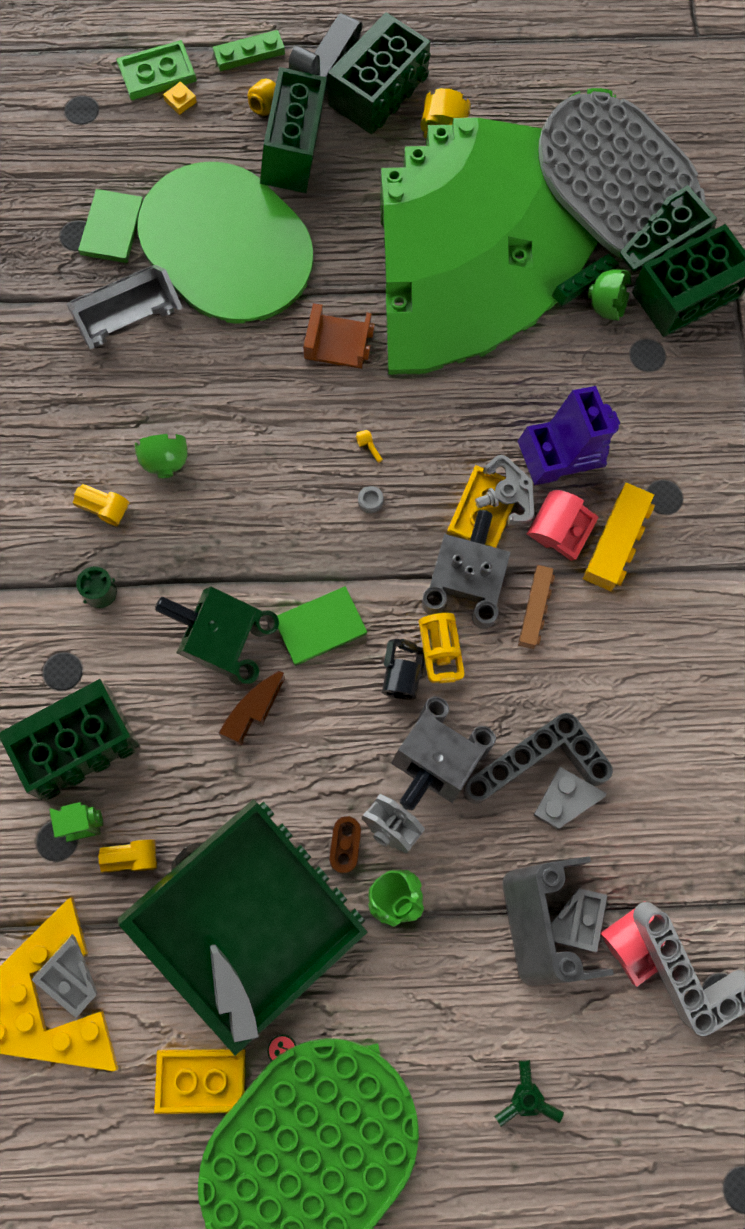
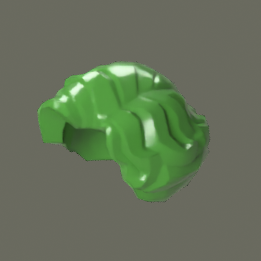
[368,870,424,926]

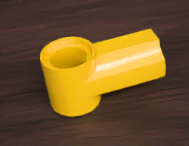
[73,484,130,526]
[98,839,157,873]

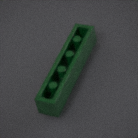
[552,254,619,306]

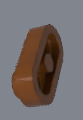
[329,816,361,874]

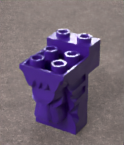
[518,386,621,486]

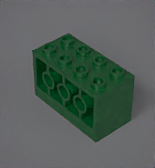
[328,12,431,135]
[260,67,327,194]
[632,224,745,337]
[0,679,140,800]

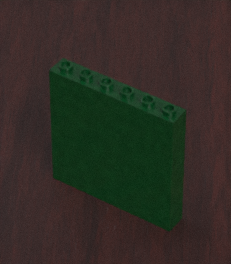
[118,799,368,1056]

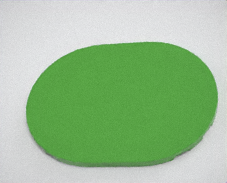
[137,162,313,323]
[198,1038,419,1229]

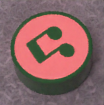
[267,1034,296,1061]

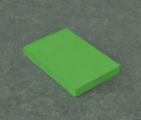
[116,40,197,100]
[78,189,144,263]
[277,586,367,666]

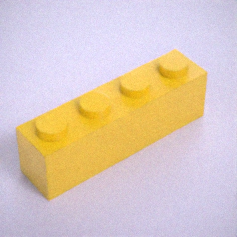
[582,482,655,592]

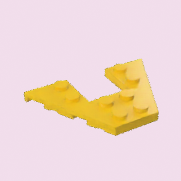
[0,898,119,1071]

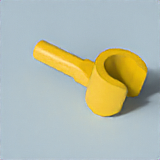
[356,430,383,463]

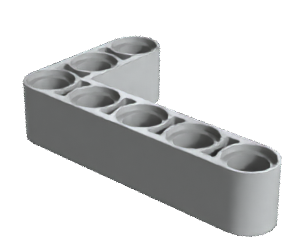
[633,902,745,1036]

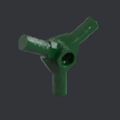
[494,1060,564,1127]

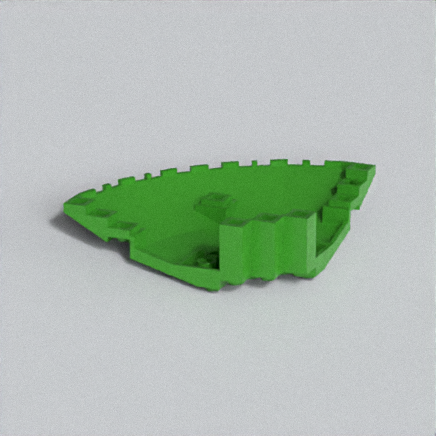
[380,118,599,375]

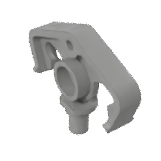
[475,455,534,526]

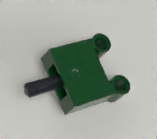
[155,586,279,685]

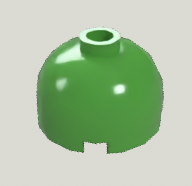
[588,269,631,321]
[134,434,188,478]

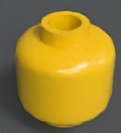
[247,78,276,116]

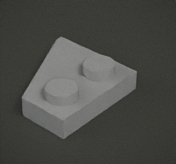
[551,888,607,952]
[32,934,97,1018]

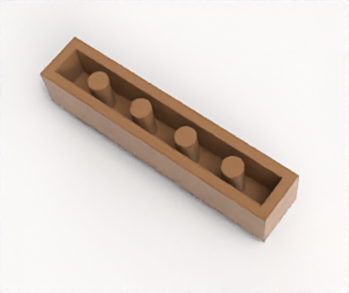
[518,565,555,649]

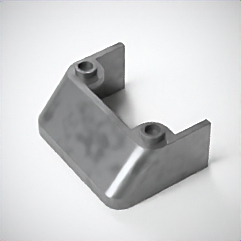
[66,265,183,349]
[502,856,614,986]

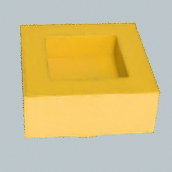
[163,82,197,115]

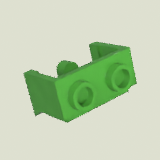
[50,802,103,842]

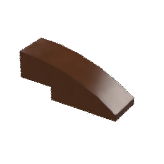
[219,671,285,747]

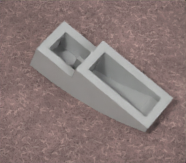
[210,945,259,1042]

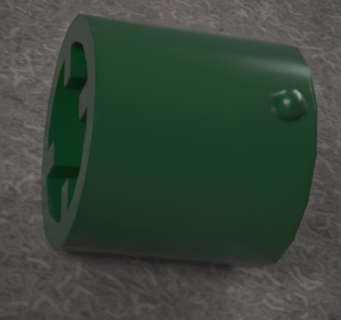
[76,566,117,608]

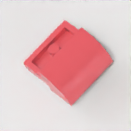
[526,490,599,561]
[600,901,666,987]

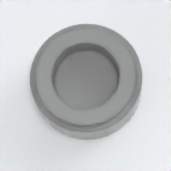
[358,486,384,513]

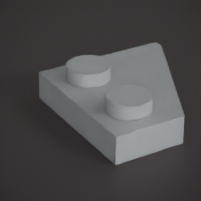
[533,767,607,829]

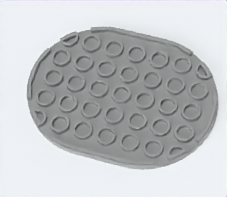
[538,91,706,258]

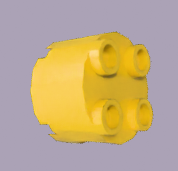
[420,88,471,139]

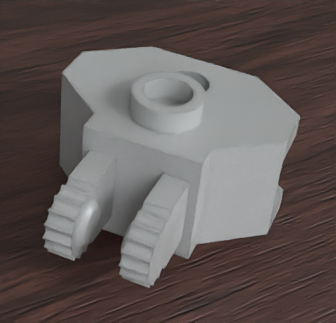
[361,794,425,854]

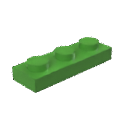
[213,30,285,71]

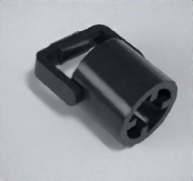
[382,639,425,700]

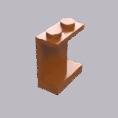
[303,303,375,369]

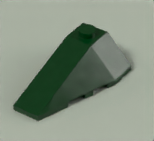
[620,185,717,272]

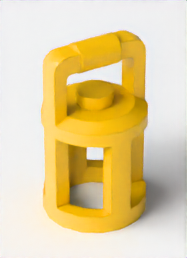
[418,613,464,684]

